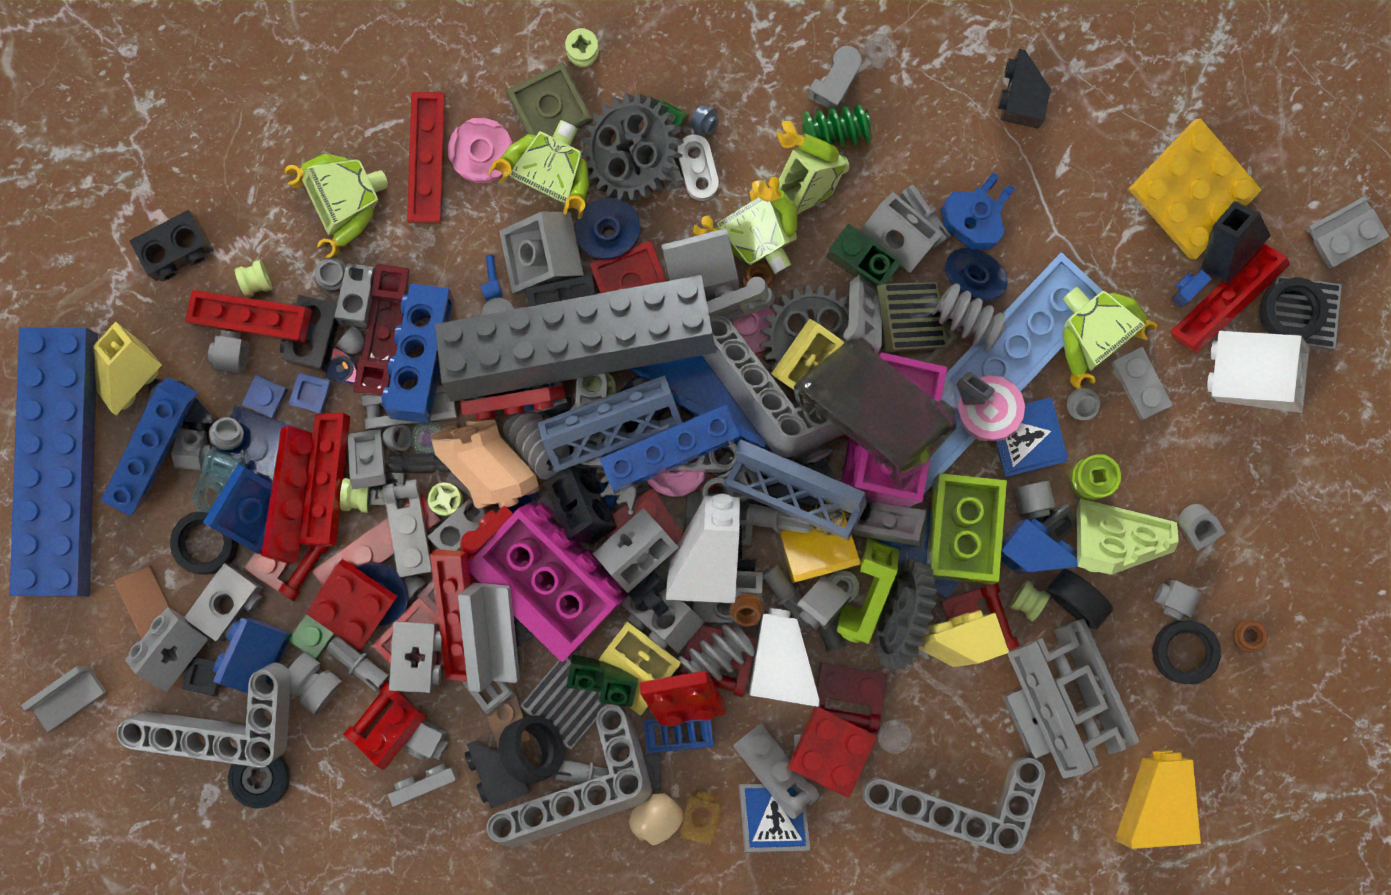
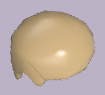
[629,793,683,845]

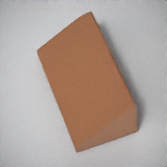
[114,566,170,639]

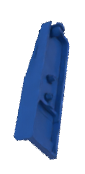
[626,355,772,452]

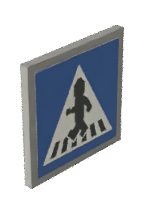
[738,784,810,853]

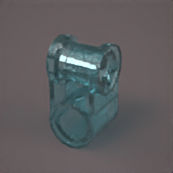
[192,446,246,513]

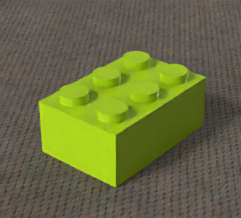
[926,473,1007,585]

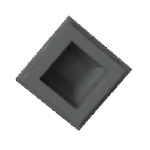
[956,372,995,405]
[1042,503,1077,542]

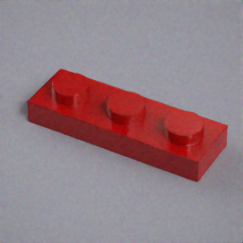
[460,385,566,420]

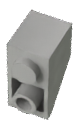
[797,575,851,630]

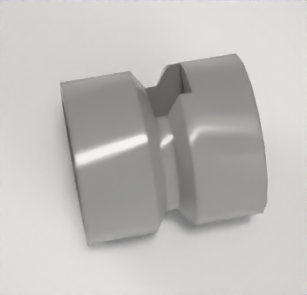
[288,652,343,716]

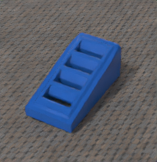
[643,718,714,753]

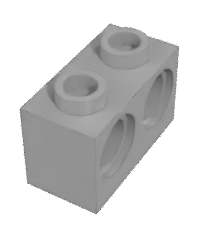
[621,588,704,653]

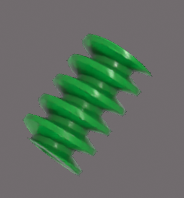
[801,104,872,149]

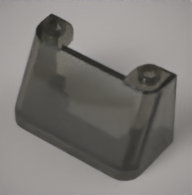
[794,338,957,489]

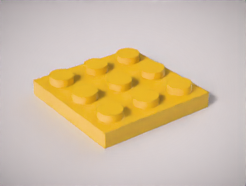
[1128,119,1262,260]

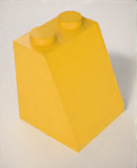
[777,509,861,584]
[1116,750,1201,849]

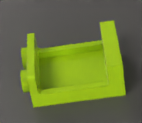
[837,538,899,644]

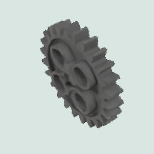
[581,93,684,202]
[759,285,864,382]
[874,559,937,670]

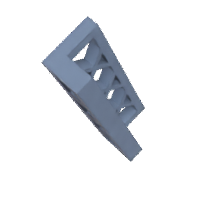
[538,375,682,472]
[724,439,866,540]

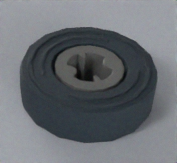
[228,747,290,809]

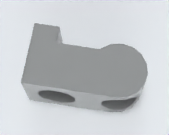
[807,46,862,111]
[335,263,376,330]
[427,498,488,551]

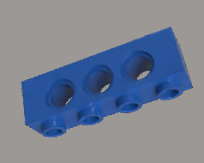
[382,283,454,424]
[100,377,198,516]
[599,405,740,494]

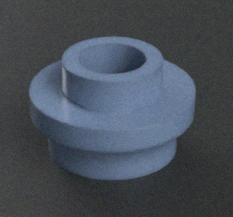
[689,105,719,137]

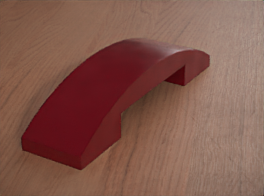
[353,263,410,396]

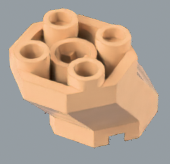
[430,418,539,508]

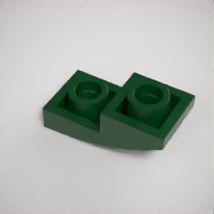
[566,654,638,707]

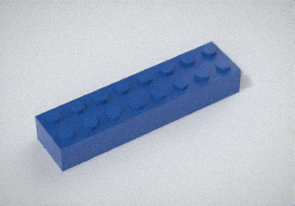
[9,327,98,597]

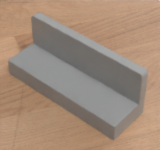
[458,583,520,692]

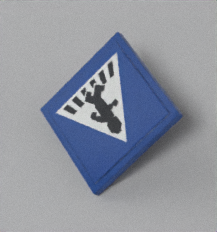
[995,397,1069,477]

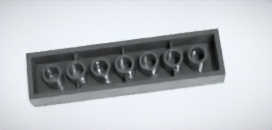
[435,275,716,402]

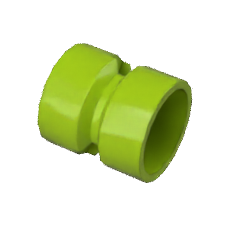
[1069,454,1121,501]

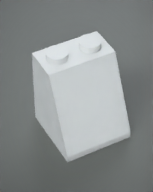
[1207,331,1310,413]
[666,494,740,603]
[748,608,819,707]

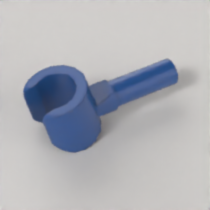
[480,255,502,302]

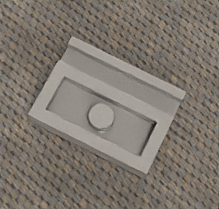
[1306,196,1390,269]

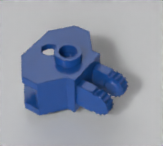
[940,172,1015,250]

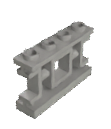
[1007,619,1139,779]

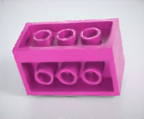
[841,352,947,507]
[468,500,629,662]

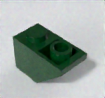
[826,224,902,287]

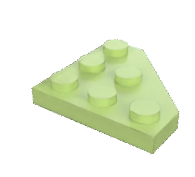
[1076,498,1179,575]

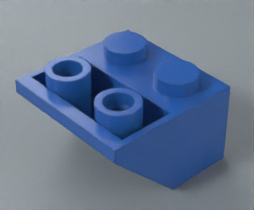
[1001,519,1077,574]
[213,618,292,693]

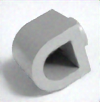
[208,330,250,374]
[171,429,213,471]
[1014,481,1055,519]
[1178,504,1226,551]
[1153,579,1202,621]
[405,720,449,760]

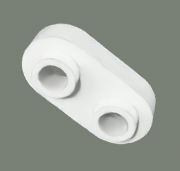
[678,135,719,201]

